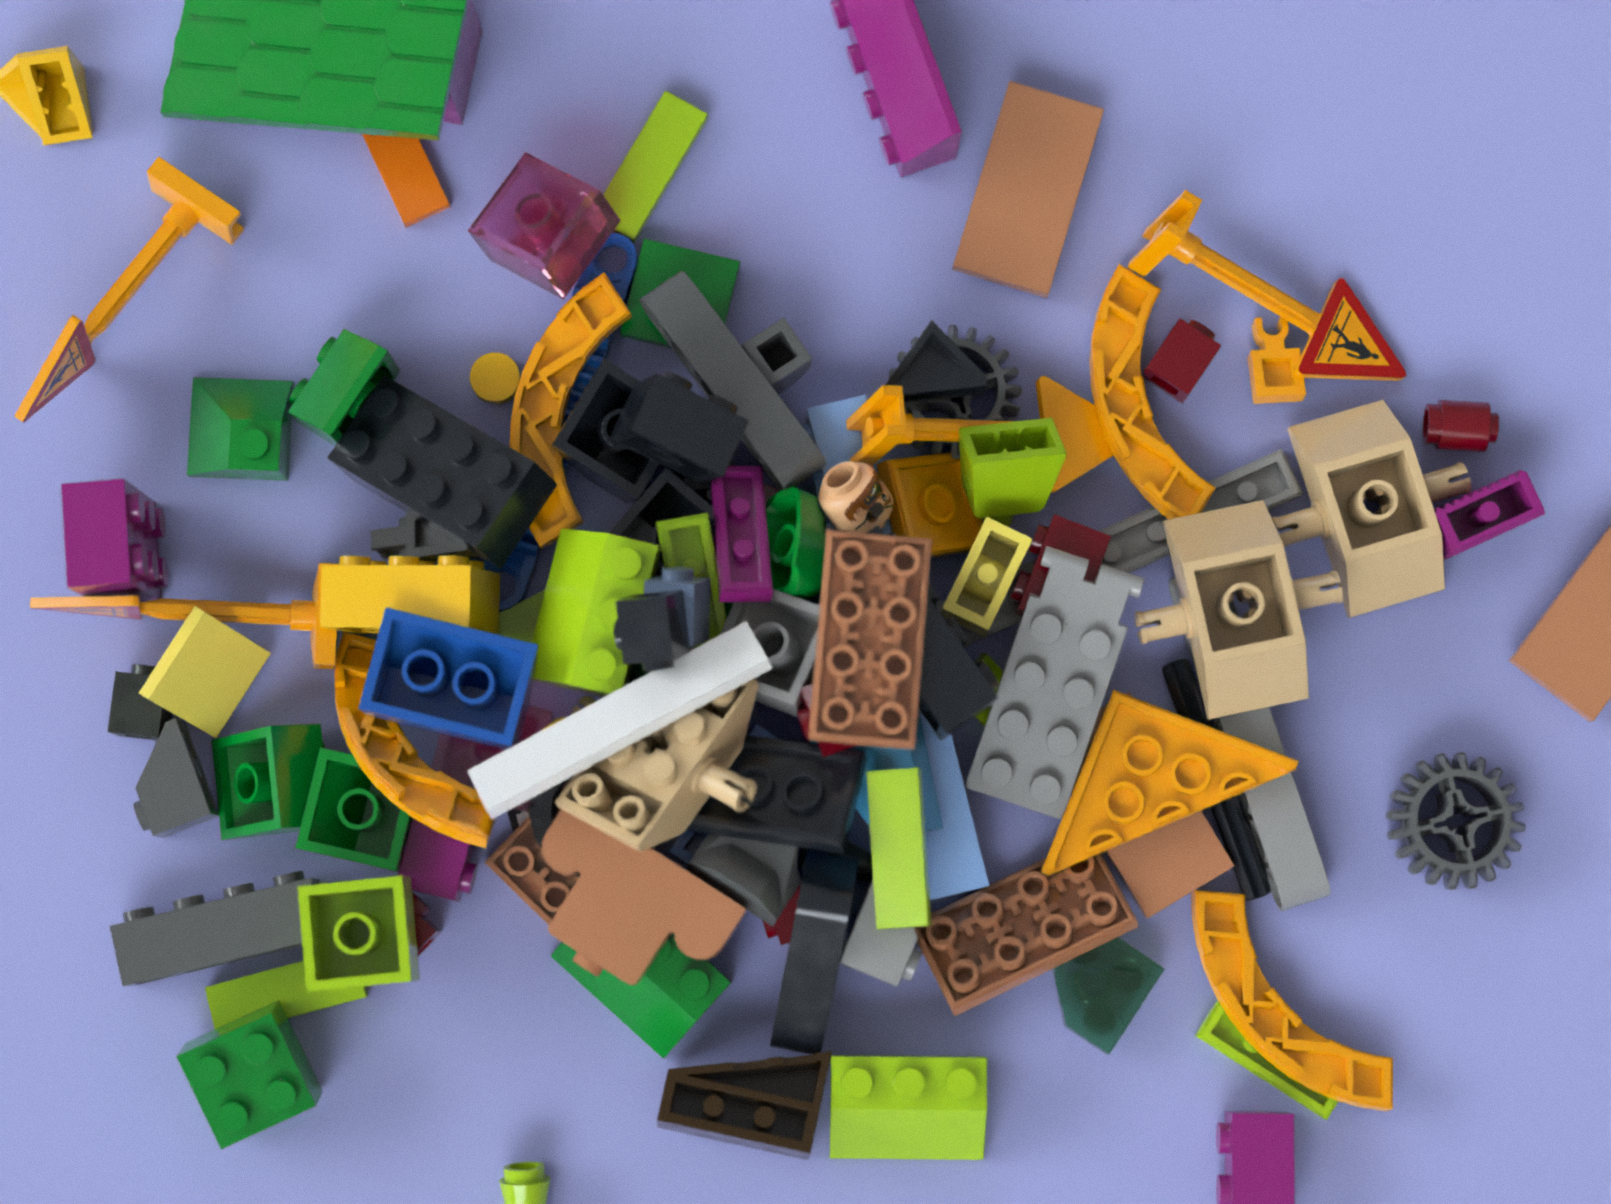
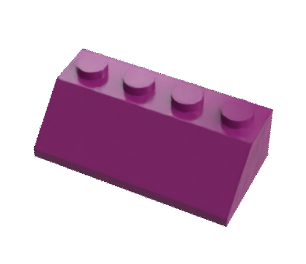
[830,0,962,177]

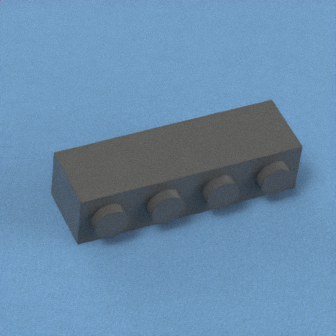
[110,871,320,986]

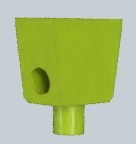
[959,418,1067,527]

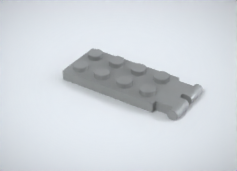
[965,546,1145,820]

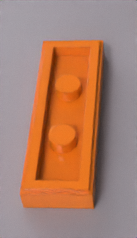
[362,134,450,228]

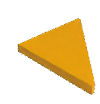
[1041,690,1299,876]

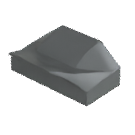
[685,834,802,927]

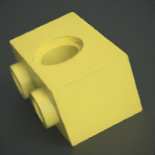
[941,517,1033,638]

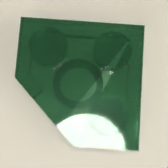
[1052,937,1164,1055]

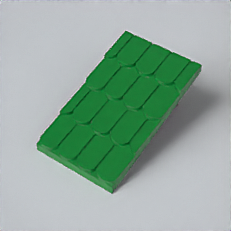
[160,0,482,140]

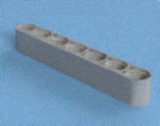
[1168,578,1331,911]

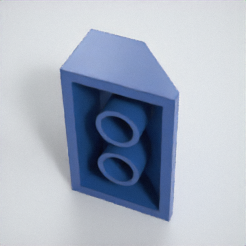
[358,607,539,750]

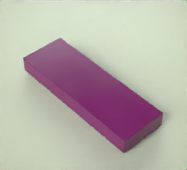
[710,466,773,602]

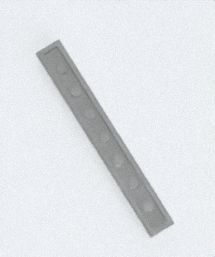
[936,449,1303,646]

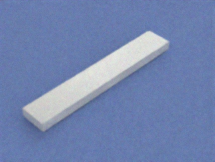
[468,621,772,819]

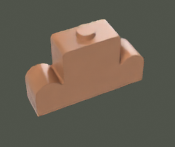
[542,809,747,986]

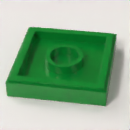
[620,238,740,349]

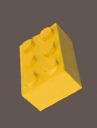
[320,556,500,634]

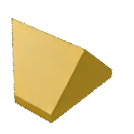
[0,46,93,145]

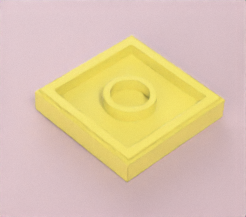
[139,606,271,738]

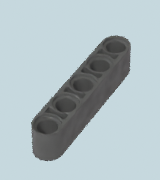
[639,270,827,491]

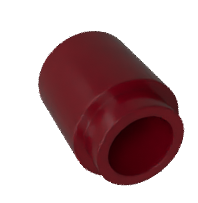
[1422,400,1499,452]

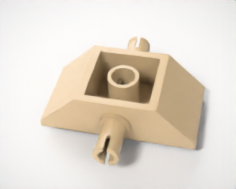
[1271,400,1471,618]
[1134,500,1343,720]
[555,647,759,852]

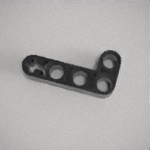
[770,848,859,1055]

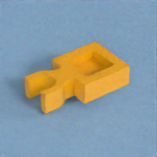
[1247,317,1306,404]

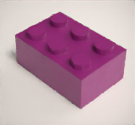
[61,479,169,602]

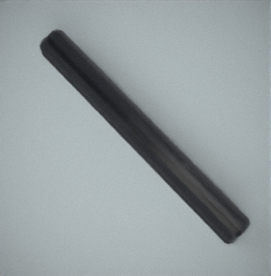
[1162,658,1271,901]

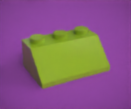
[532,528,661,697]
[829,1055,987,1160]

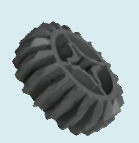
[889,325,1022,459]
[1386,752,1526,890]

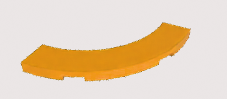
[1089,264,1216,520]
[509,272,632,549]
[334,632,496,849]
[1191,890,1393,1112]

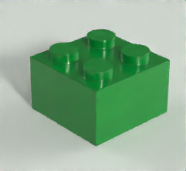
[176,1000,323,1149]

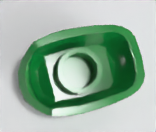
[766,487,827,601]

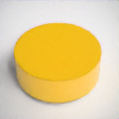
[470,352,521,405]

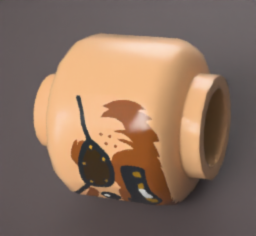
[818,461,894,533]

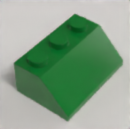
[551,934,732,1059]

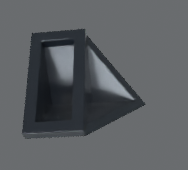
[885,320,987,403]

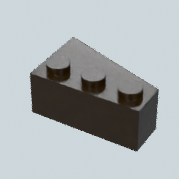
[657,1051,832,1160]

